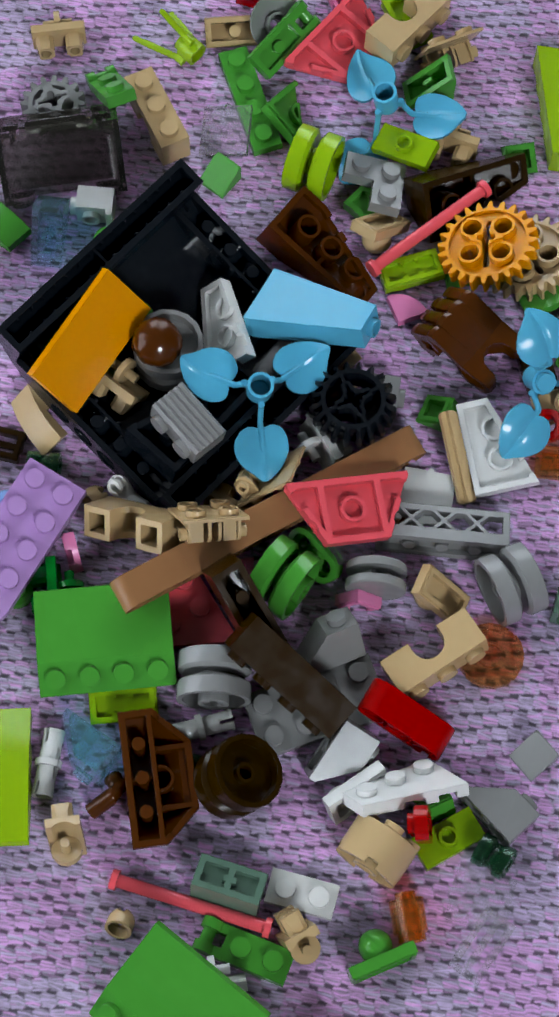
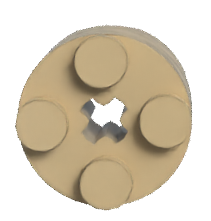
[336,815,420,889]

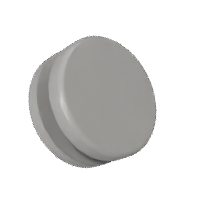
[345,555,408,600]

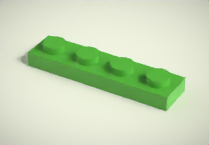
[218,46,283,156]

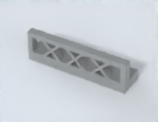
[375,502,510,560]

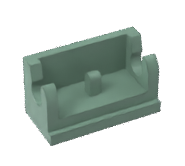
[190,853,269,917]

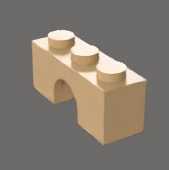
[364,0,451,67]
[124,66,191,166]
[84,496,185,555]
[380,607,489,701]

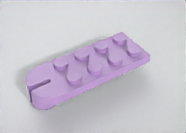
[0,457,87,622]

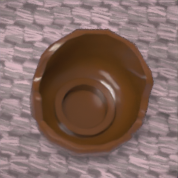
[131,317,183,367]

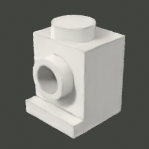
[70,185,117,226]

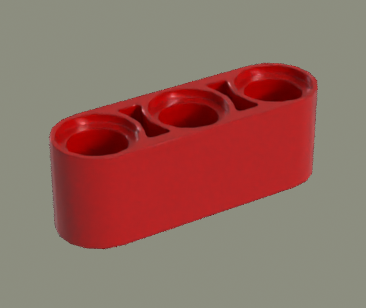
[357,678,455,761]

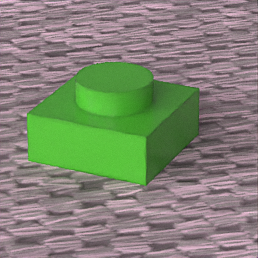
[343,186,375,218]

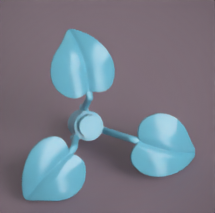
[338,49,467,185]
[498,307,559,459]
[180,341,330,482]

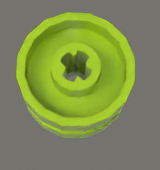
[281,123,346,201]

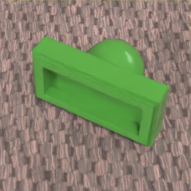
[347,929,418,985]

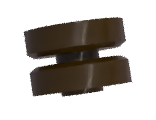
[193,733,283,820]

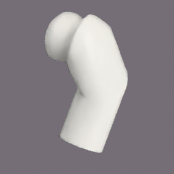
[107,475,150,505]

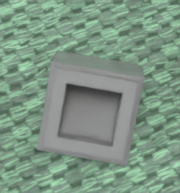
[509,730,559,782]

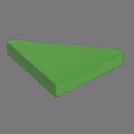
[260,80,302,146]

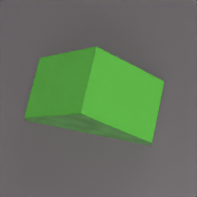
[402,54,456,109]

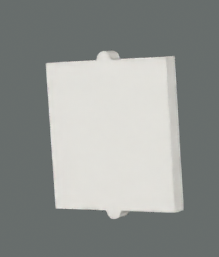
[395,466,455,526]

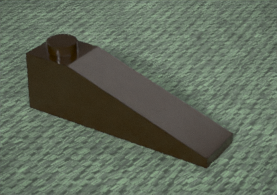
[403,152,529,243]

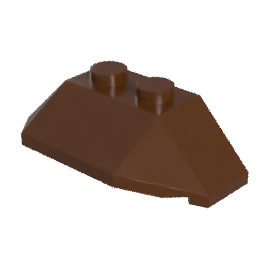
[117,708,199,850]

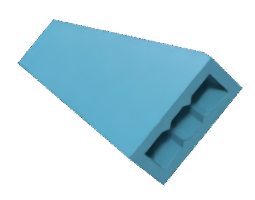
[243,268,381,348]

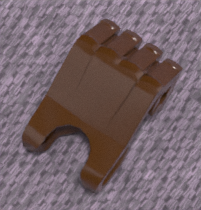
[411,286,519,394]

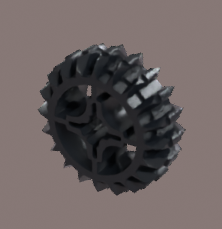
[309,361,397,448]

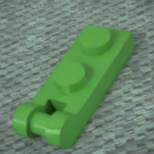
[246,0,321,80]
[85,64,137,110]
[192,915,294,988]

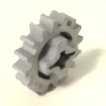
[20,75,87,139]

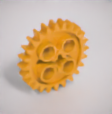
[437,201,540,292]

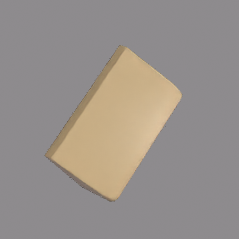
[204,15,258,48]

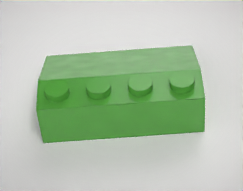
[33,584,177,698]
[89,921,271,1017]

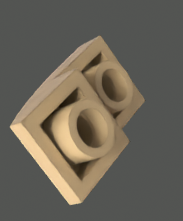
[11,384,68,456]

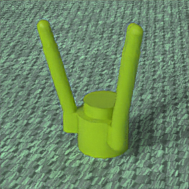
[132,9,206,66]

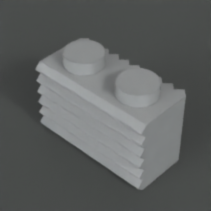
[150,382,226,463]

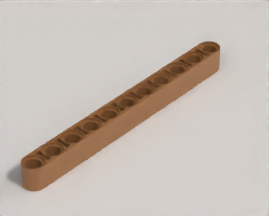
[109,425,426,614]

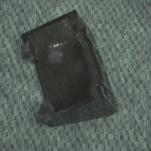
[0,104,128,209]

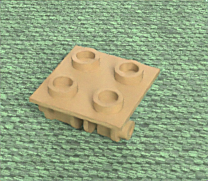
[414,26,484,71]
[234,445,306,508]
[167,499,250,544]

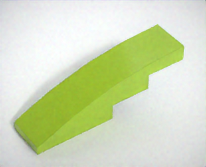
[0,708,32,847]

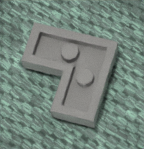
[341,151,407,218]

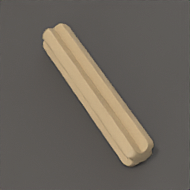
[438,410,476,505]

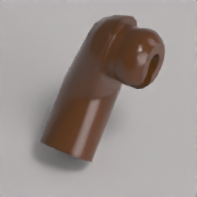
[85,771,126,819]

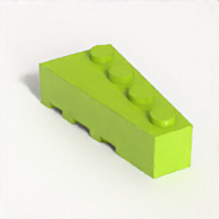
[533,45,559,172]

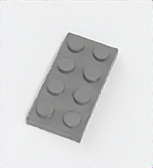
[245,653,378,756]

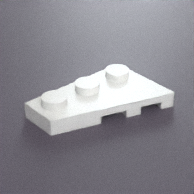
[200,278,256,364]
[456,398,540,498]
[343,759,469,818]

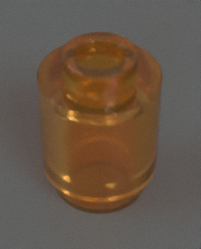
[388,891,429,945]

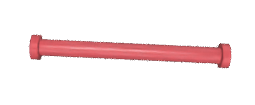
[365,179,492,278]
[108,869,274,939]

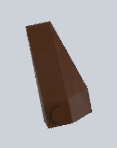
[256,186,378,302]

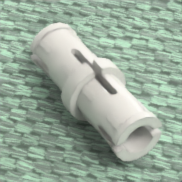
[172,708,236,741]
[31,727,66,800]

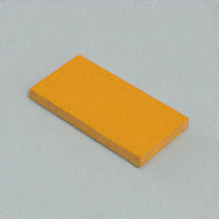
[27,268,151,413]

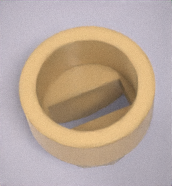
[83,485,109,504]
[105,908,135,939]

